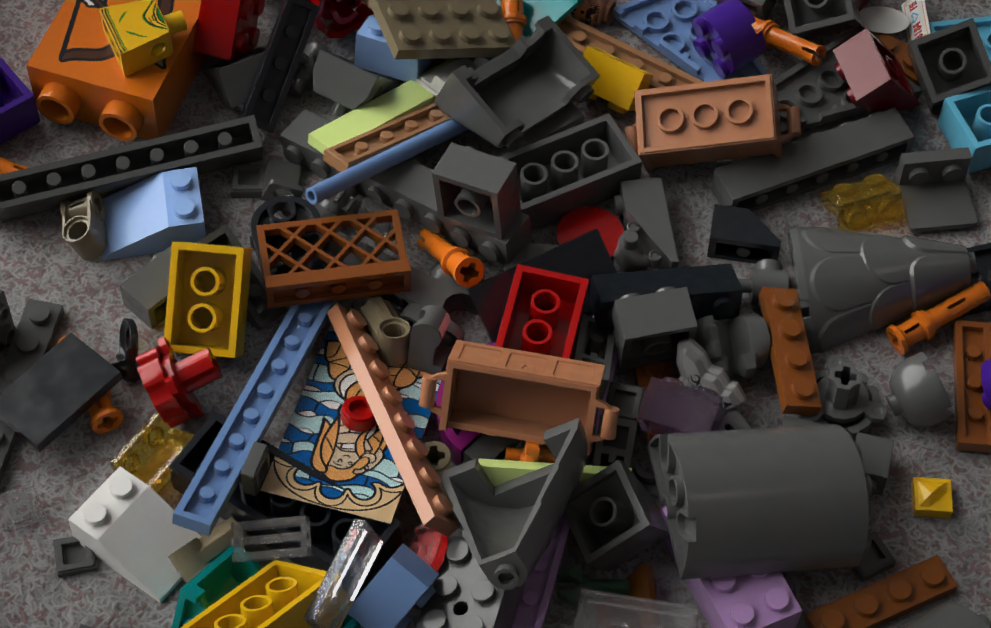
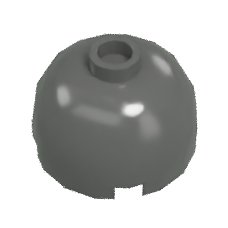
[886,352,955,427]

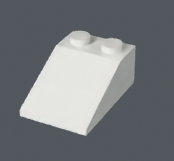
[68,466,202,603]

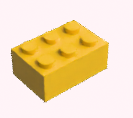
[164,242,253,358]

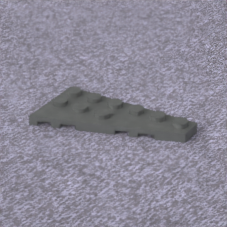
[774,29,922,135]

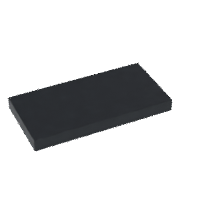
[467,229,617,343]

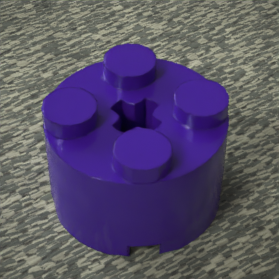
[691,0,766,78]

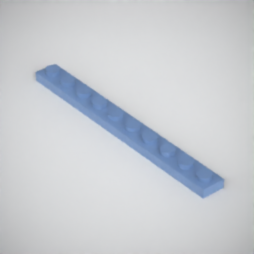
[172,300,338,536]

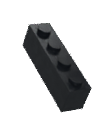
[589,263,743,330]

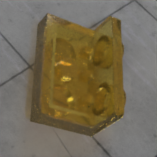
[821,174,904,232]
[110,412,194,495]

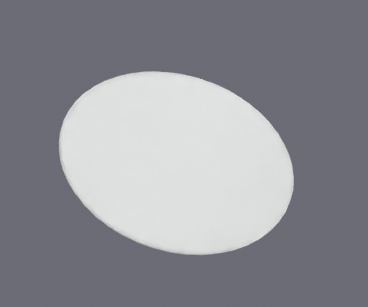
[859,6,910,34]

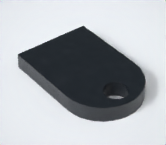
[251,196,333,280]

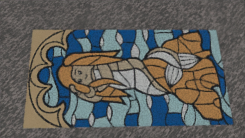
[260,324,447,524]

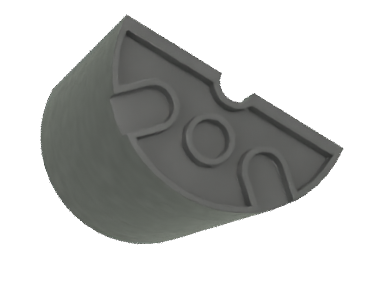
[647,424,872,580]

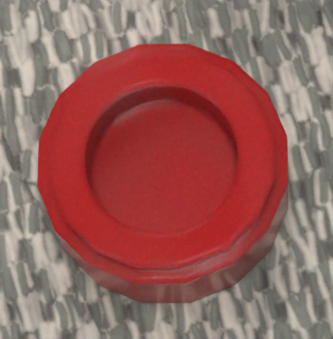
[340,396,377,432]

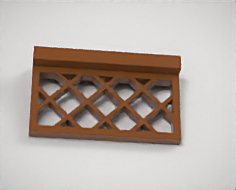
[256,209,411,309]

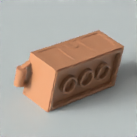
[625,74,802,172]
[419,340,620,456]

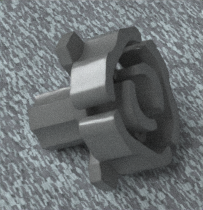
[798,356,888,441]

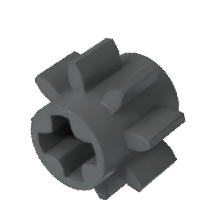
[319,187,359,216]

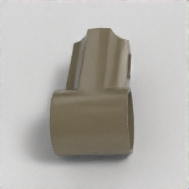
[360,296,411,366]
[168,517,250,584]

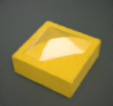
[911,477,953,518]

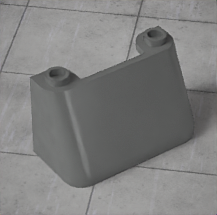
[434,15,600,148]

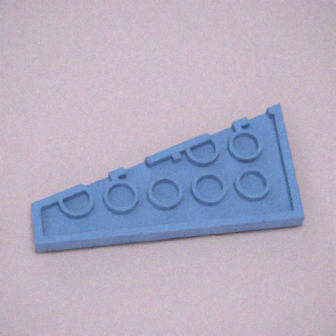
[611,0,769,82]

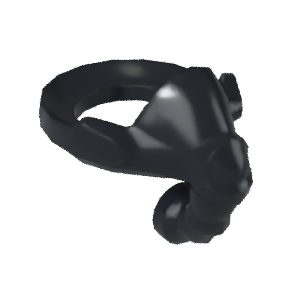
[111,318,141,383]

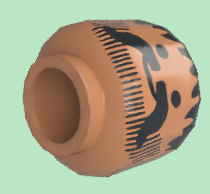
[570,0,617,27]

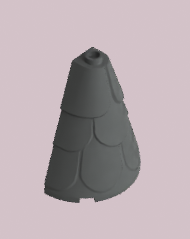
[787,225,977,354]
[442,418,587,590]

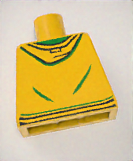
[99,0,187,77]

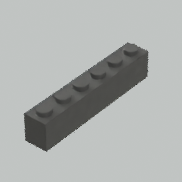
[711,107,915,212]

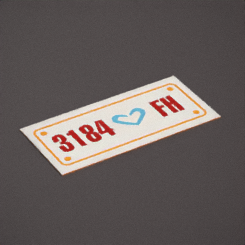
[901,0,931,43]

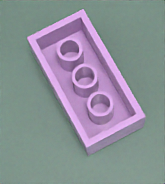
[661,506,803,628]

